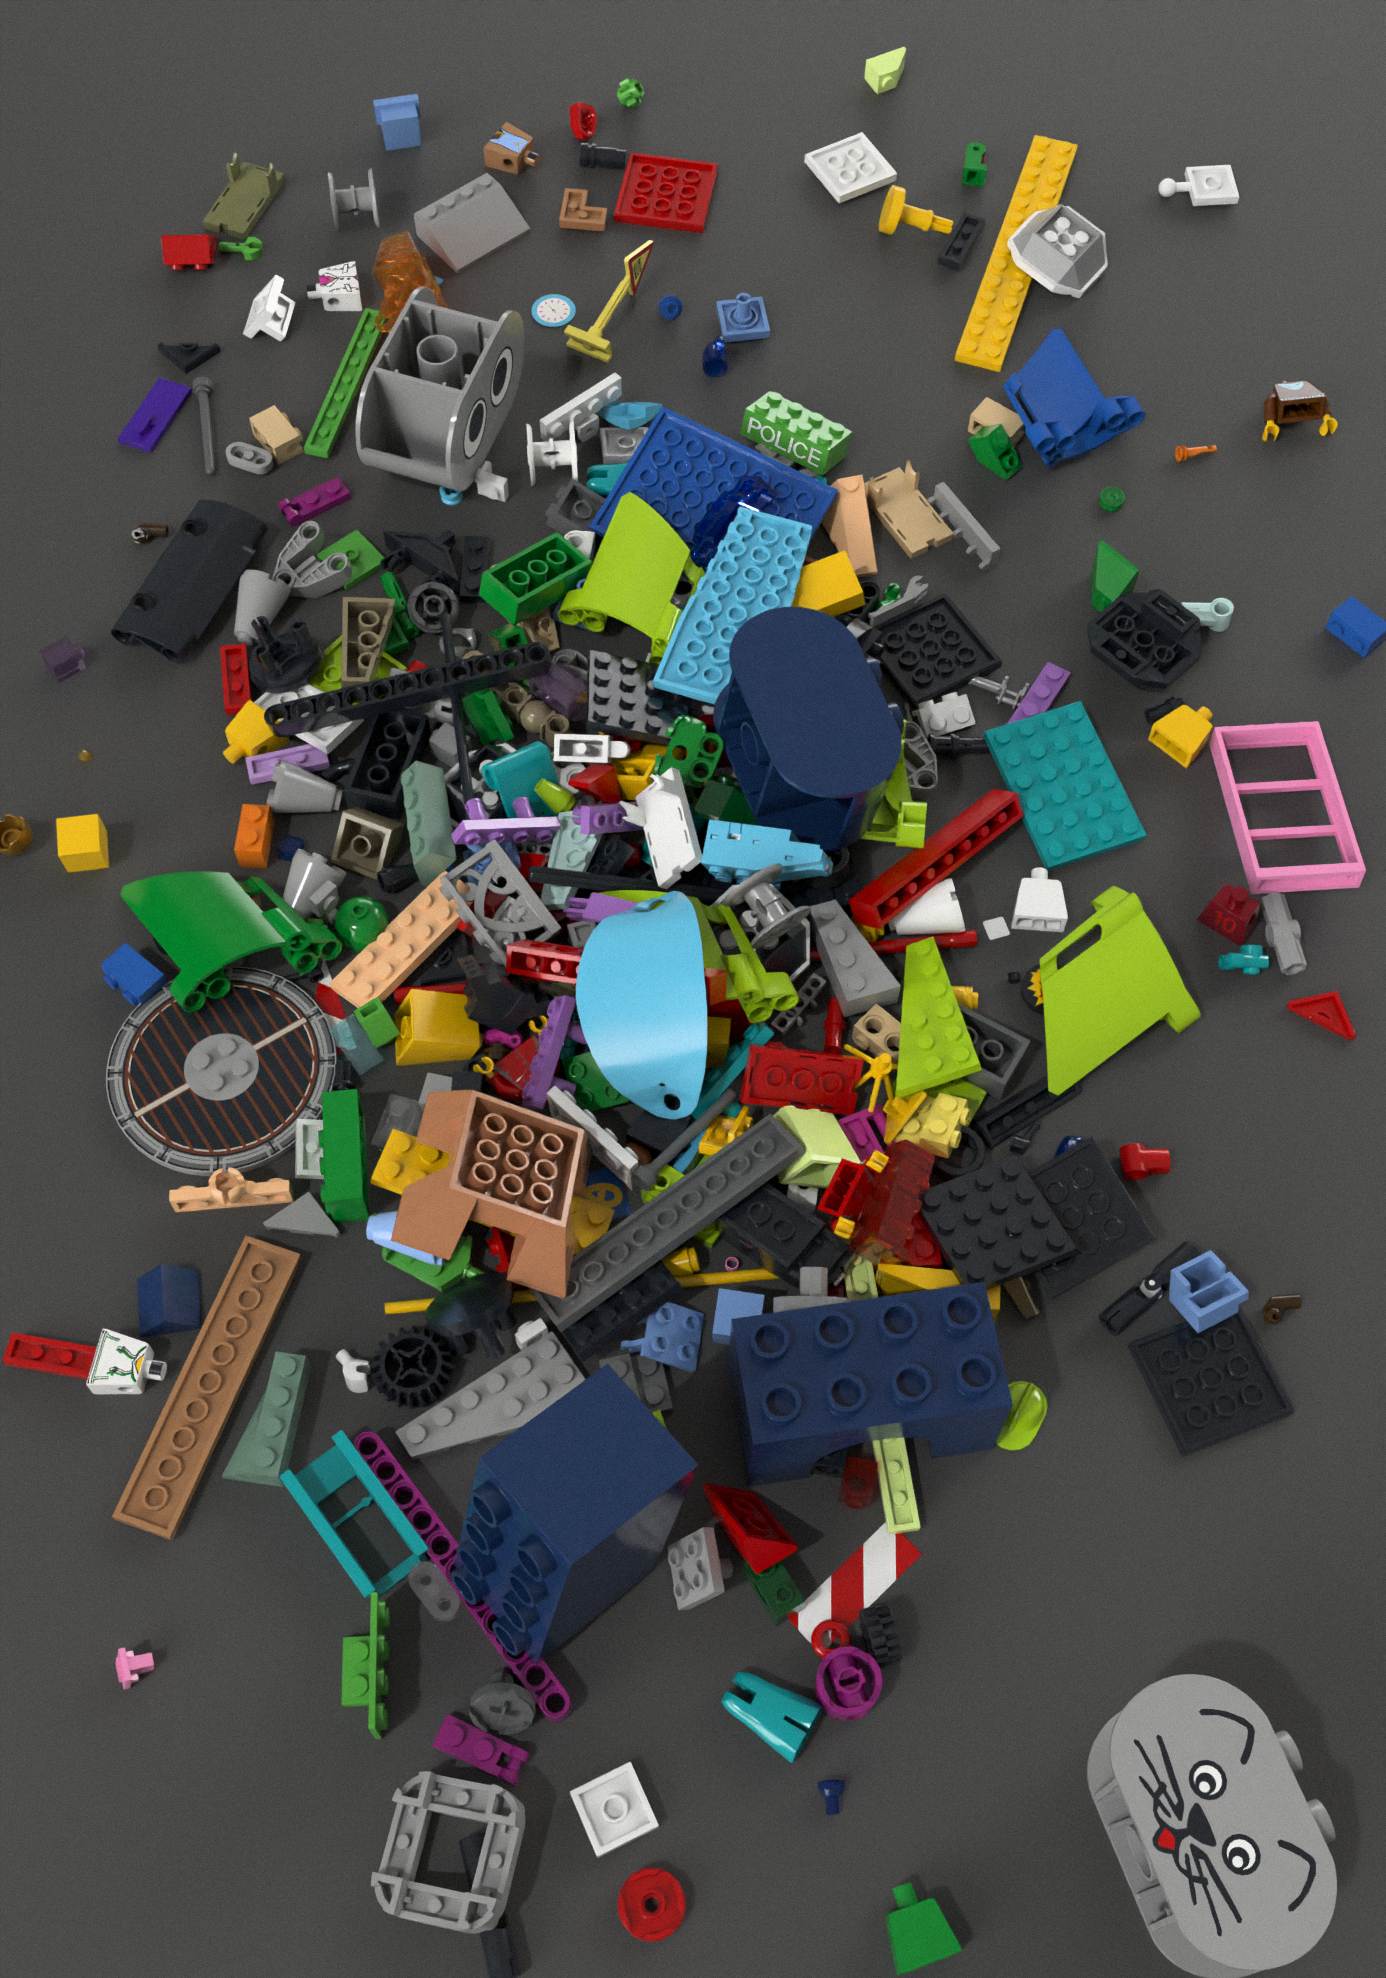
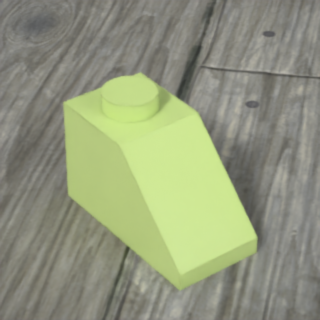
[864,47,906,94]

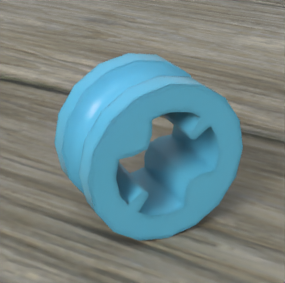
[439,486,463,505]

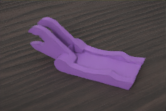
[563,892,638,923]

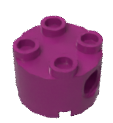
[814,1646,883,1721]

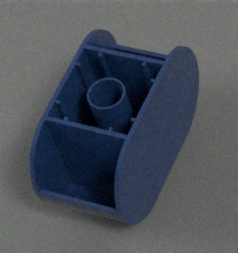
[713,606,904,853]

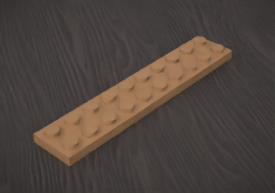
[112,1236,302,1540]

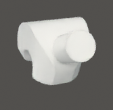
[336,1349,371,1393]

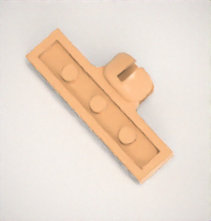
[169,1167,294,1212]

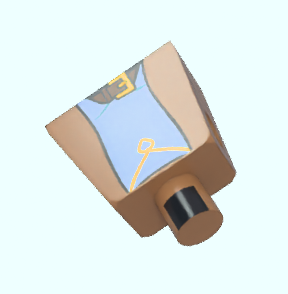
[484,122,541,174]

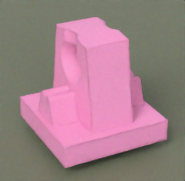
[115,1647,154,1690]

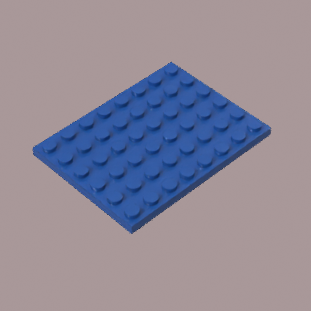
[589,407,838,576]

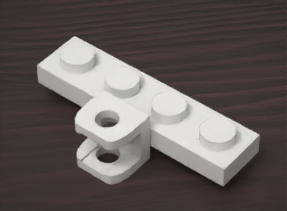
[540,372,622,442]

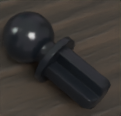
[332,1060,355,1091]

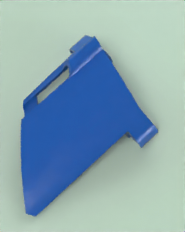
[1003,329,1146,468]

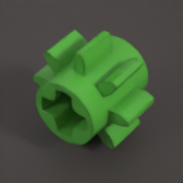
[617,78,644,108]

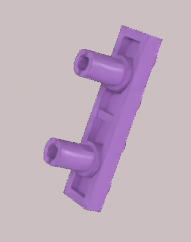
[451,797,561,846]
[572,802,644,835]
[522,995,587,1110]

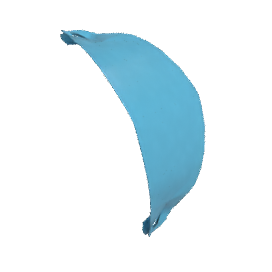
[576,891,707,1120]

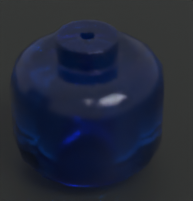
[275,835,304,862]

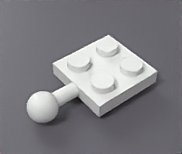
[1158,165,1239,206]

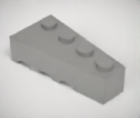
[807,900,901,1017]

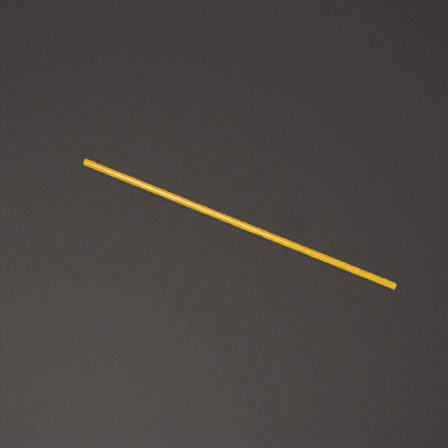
[385,1256,902,1315]

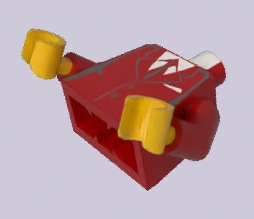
[473,1016,561,1106]
[817,1149,889,1239]

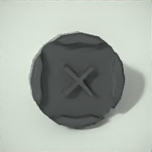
[469,1667,536,1736]

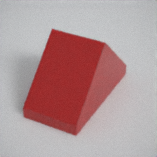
[568,763,622,804]

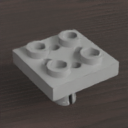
[667,1527,733,1610]

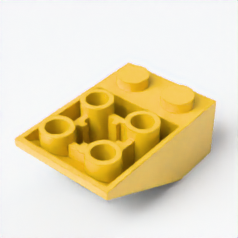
[609,741,686,800]

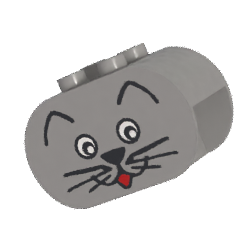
[1087,1674,1337,1978]

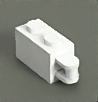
[554,734,631,763]

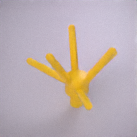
[844,1044,898,1113]

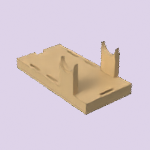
[864,460,954,559]

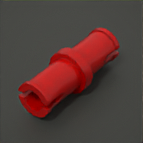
[823,997,846,1054]

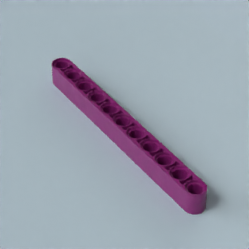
[354,1432,572,1723]

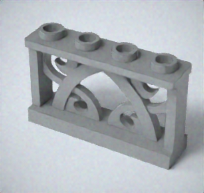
[439,839,561,968]

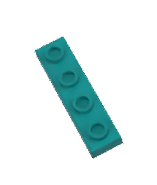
[691,1022,774,1119]

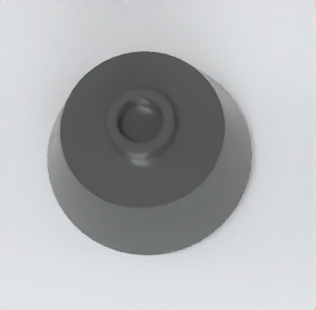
[408,582,459,633]

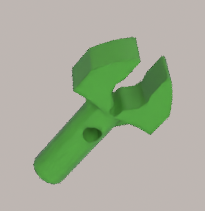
[218,237,263,261]

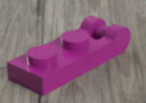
[278,477,351,526]
[432,1714,530,1786]

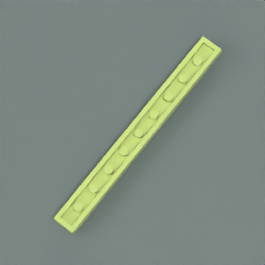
[836,1229,921,1535]

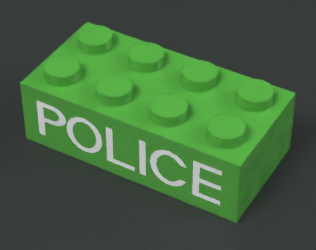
[740,391,852,476]

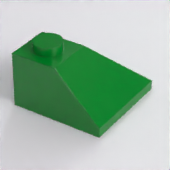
[1090,540,1140,612]

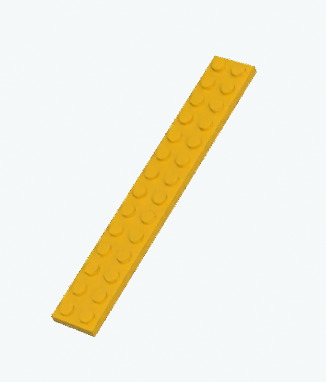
[954,135,1078,372]

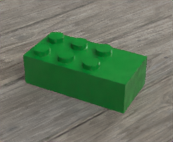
[479,532,592,626]
[318,1089,370,1224]

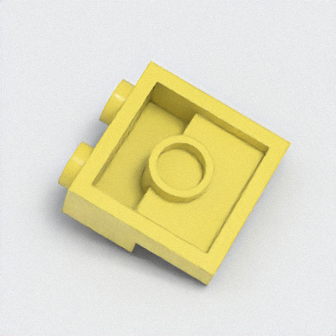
[893,1092,971,1158]

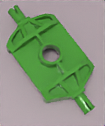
[372,1213,485,1292]

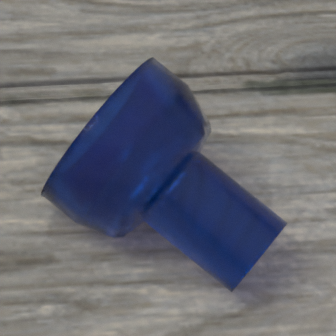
[818,1780,845,1815]

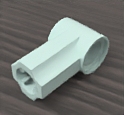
[1181,598,1234,632]

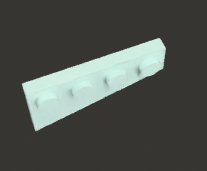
[540,811,603,911]

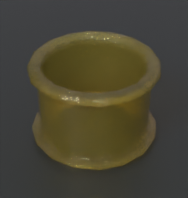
[78,749,92,763]

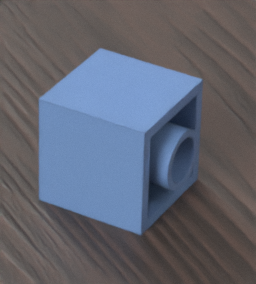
[712,1288,764,1345]

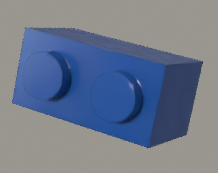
[1325,596,1386,658]
[100,943,168,1006]

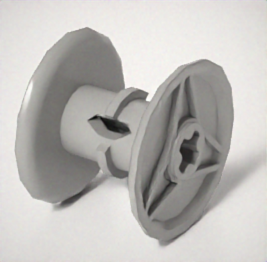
[328,168,380,232]
[722,863,811,949]

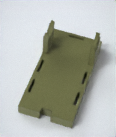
[202,152,285,241]

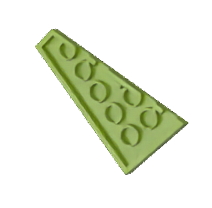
[896,937,982,1098]

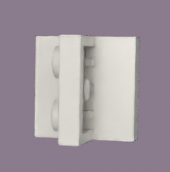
[243,275,296,342]

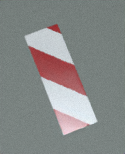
[788,1522,922,1648]

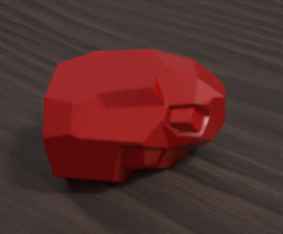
[569,102,597,141]

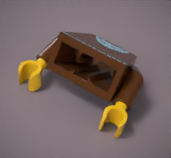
[1262,381,1338,442]

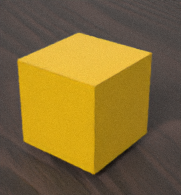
[56,814,109,873]

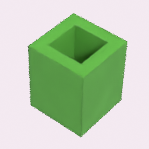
[353,996,401,1048]

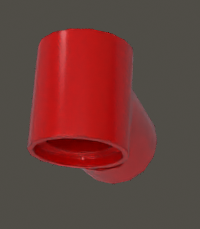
[1119,1143,1170,1180]

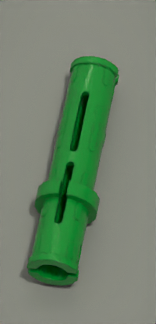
[379,572,420,639]

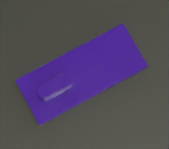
[118,377,192,453]

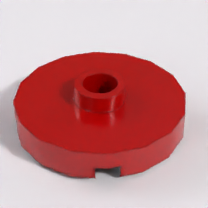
[618,1868,686,1942]

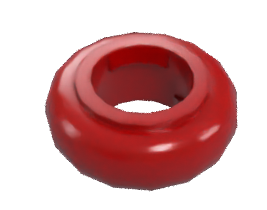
[811,1620,851,1659]

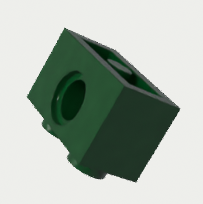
[742,1561,805,1627]

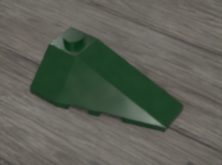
[692,774,758,826]

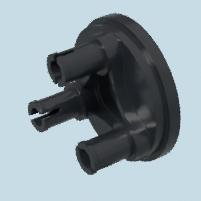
[249,616,326,693]
[425,1272,517,1359]

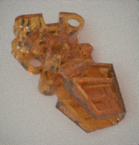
[372,231,450,333]

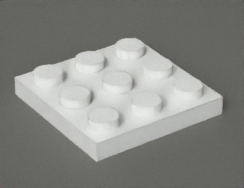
[804,132,897,203]

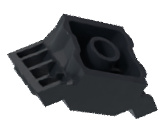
[457,955,551,1036]

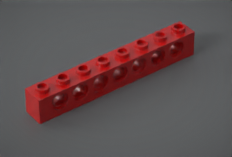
[506,939,727,1006]

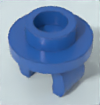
[659,295,682,320]

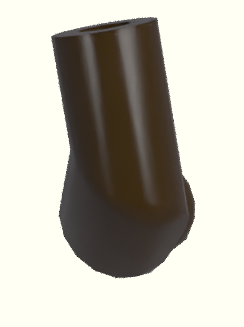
[131,522,169,544]
[1262,1294,1301,1324]

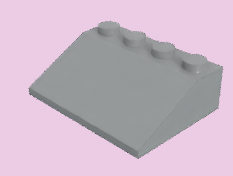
[414,173,531,273]

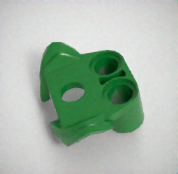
[654,715,723,788]

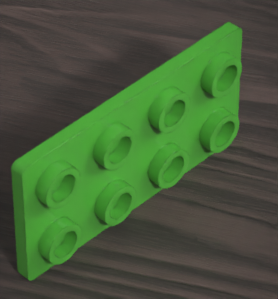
[342,1592,390,1739]

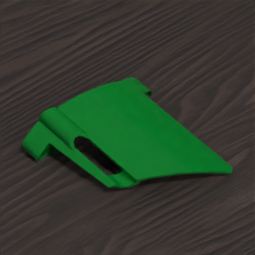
[120,871,342,1013]

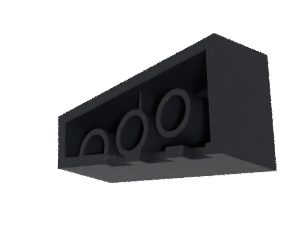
[779,853,864,919]

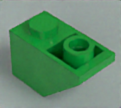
[967,424,1023,480]

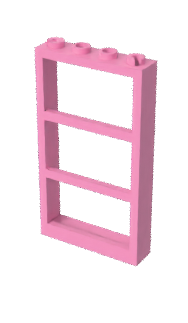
[1209,721,1366,894]

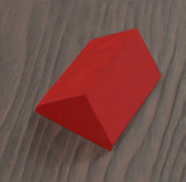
[702,1483,798,1575]

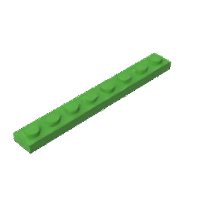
[304,308,389,459]

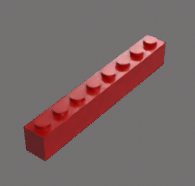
[848,789,1024,929]

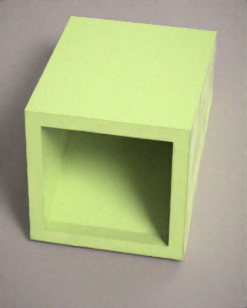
[773,1106,860,1189]

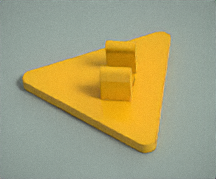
[883,1091,927,1144]

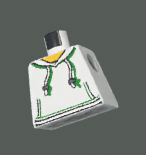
[86,1329,167,1394]

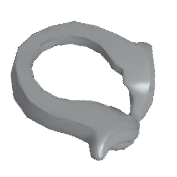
[439,628,477,659]

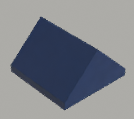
[137,1264,202,1338]

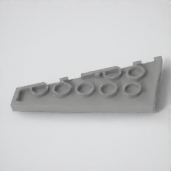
[395,1331,586,1460]

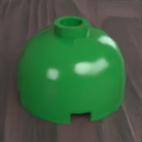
[335,896,391,953]

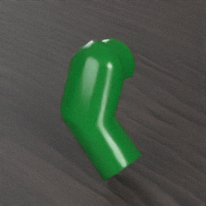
[875,583,901,611]

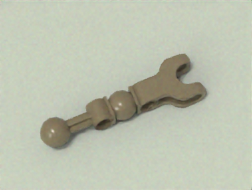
[462,650,610,768]

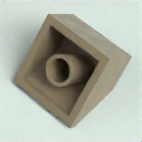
[330,806,405,880]

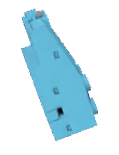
[701,819,833,883]

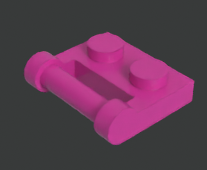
[837,1104,908,1162]

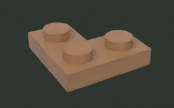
[559,188,608,232]

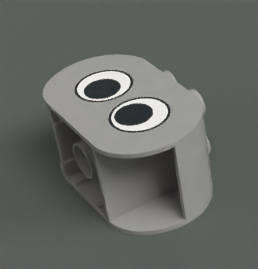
[355,287,525,491]

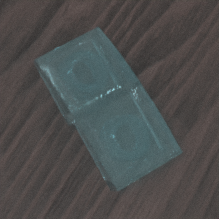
[329,1014,384,1076]

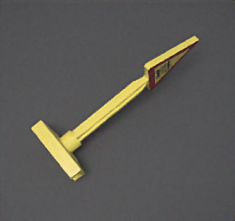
[564,240,654,363]

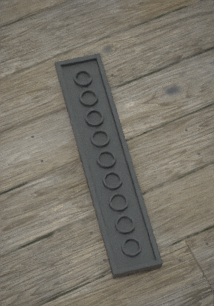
[529,1113,805,1332]

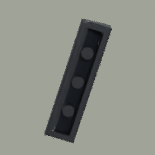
[971,1075,1083,1148]

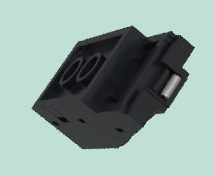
[717,1182,856,1292]

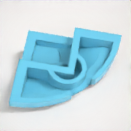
[597,402,662,430]

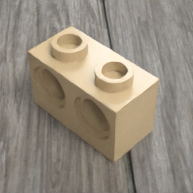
[852,1003,901,1073]

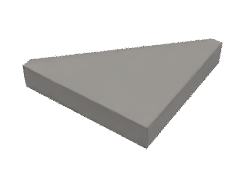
[263,1192,341,1238]

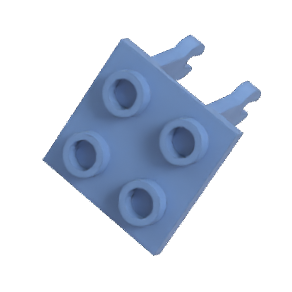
[620,1302,704,1373]

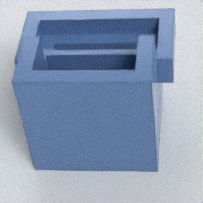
[373,94,421,151]
[1169,1250,1249,1333]

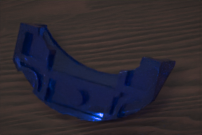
[691,476,778,568]

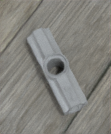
[1260,892,1307,975]

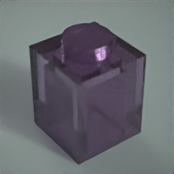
[40,636,86,683]

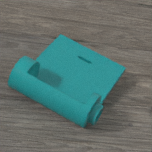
[482,741,560,818]

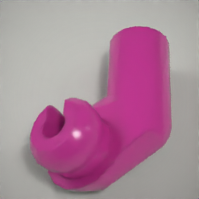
[482,1029,523,1049]

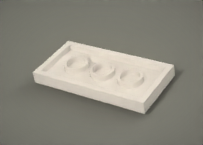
[254,684,364,754]
[547,1086,639,1191]

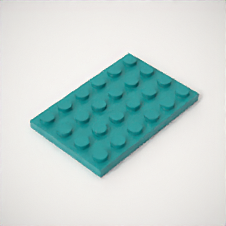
[983,701,1146,871]

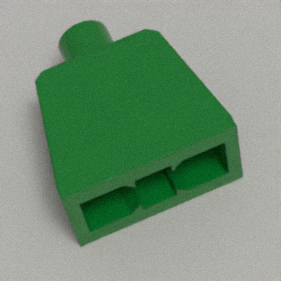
[886,1882,962,1976]

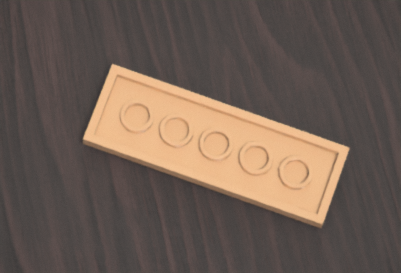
[329,870,473,1008]

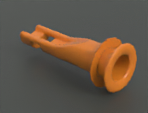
[1175,445,1217,462]

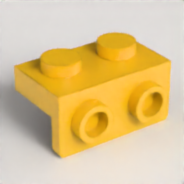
[699,1106,753,1156]

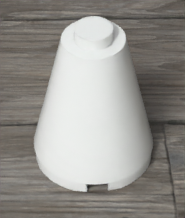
[888,878,965,935]

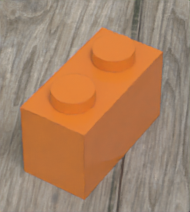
[234,804,275,869]

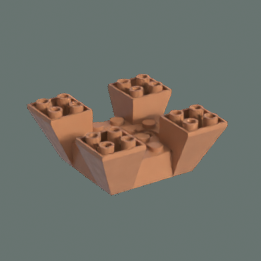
[390,1090,593,1299]

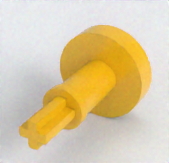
[879,185,953,235]

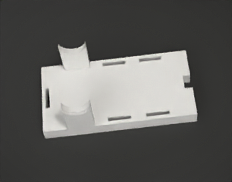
[618,767,702,889]

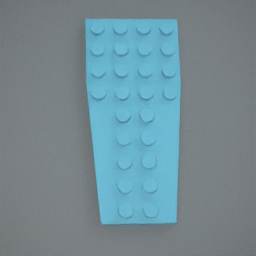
[653,507,812,704]

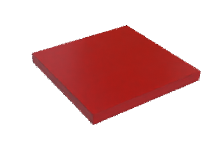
[614,153,718,233]

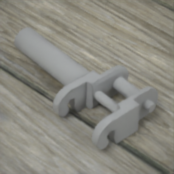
[968,676,1030,710]

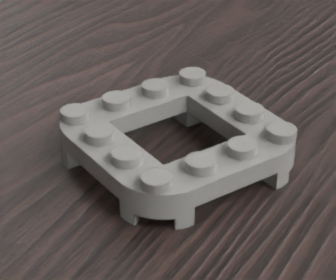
[371,1771,525,1934]

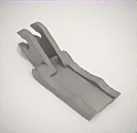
[868,576,929,627]

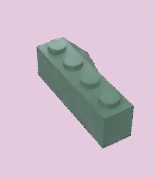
[401,761,457,886]
[221,1352,311,1487]

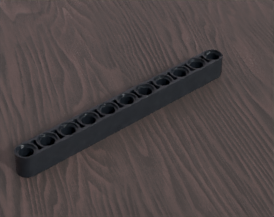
[264,642,552,738]

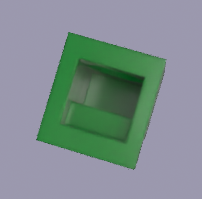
[962,142,987,187]

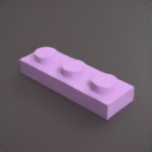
[245,744,330,785]

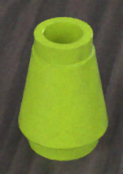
[534,778,575,814]

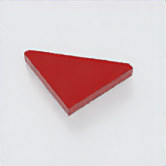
[1286,991,1357,1041]

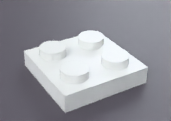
[570,1761,659,1858]

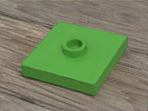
[316,530,384,591]

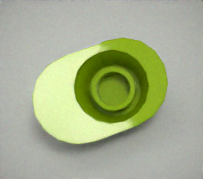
[996,1381,1048,1451]

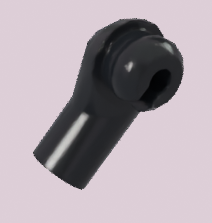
[320,758,355,783]

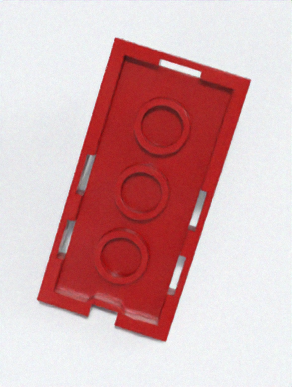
[740,1041,864,1115]

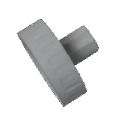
[773,1267,854,1313]

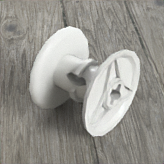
[526,421,578,486]

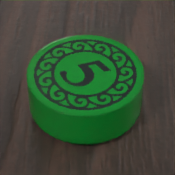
[1099,487,1125,512]

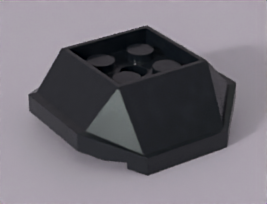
[1087,589,1201,690]

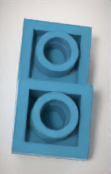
[673,1125,708,1175]

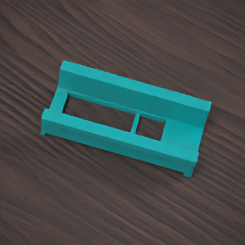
[279,1430,429,1599]

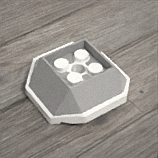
[1007,204,1108,298]

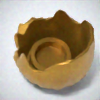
[0,815,33,856]

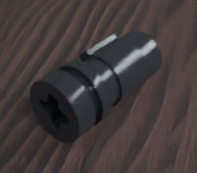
[579,142,626,168]

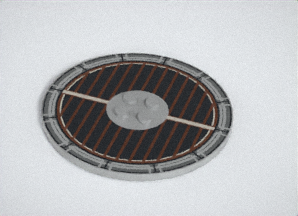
[106,966,338,1176]

